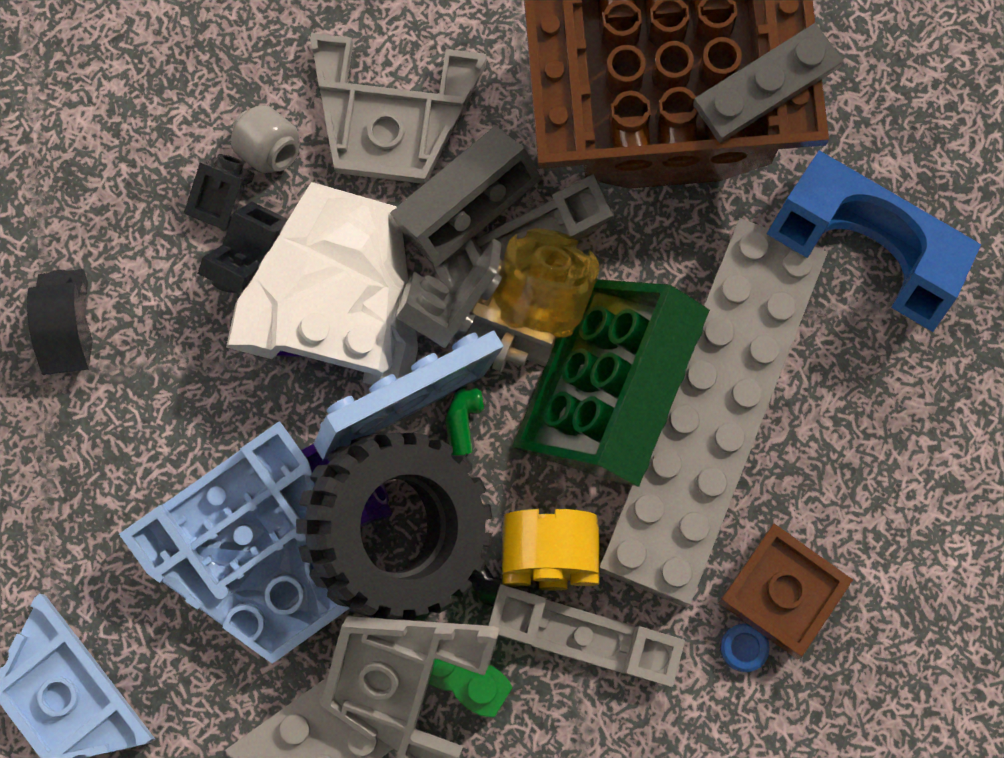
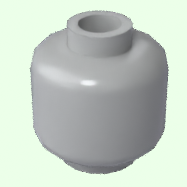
[231,105,299,173]

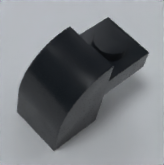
[197,202,288,294]
[27,269,93,375]

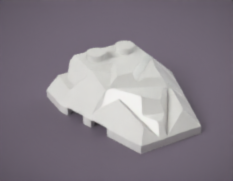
[226,182,418,385]

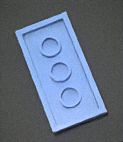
[314,330,504,460]

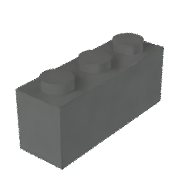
[390,125,542,267]

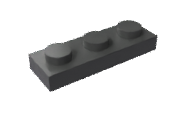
[693,23,843,143]

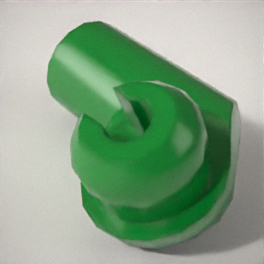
[445,388,484,455]

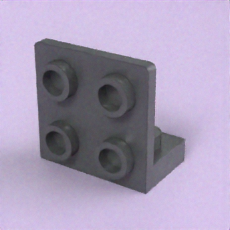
[396,238,504,348]

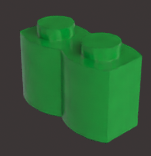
[429,659,513,718]

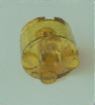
[493,228,599,338]

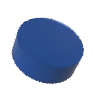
[720,623,770,672]

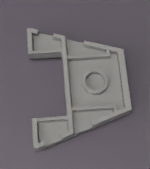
[310,33,487,184]
[321,616,500,758]

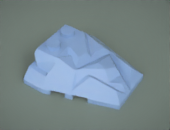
[119,421,349,664]

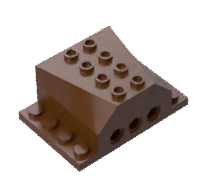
[524,0,829,189]

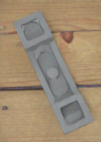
[488,584,685,687]

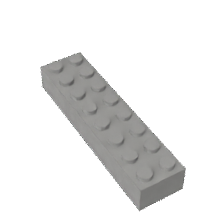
[599,218,828,608]

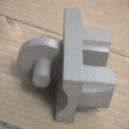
[469,291,556,372]

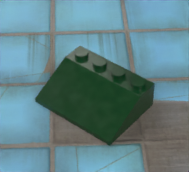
[512,278,710,487]

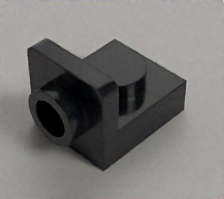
[184,154,255,231]

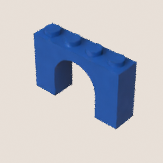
[766,150,981,332]

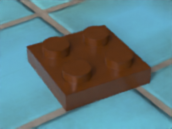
[718,523,853,660]

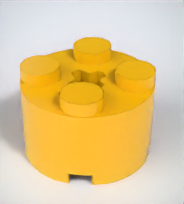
[502,509,599,591]

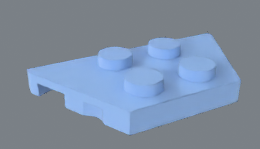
[0,594,155,758]

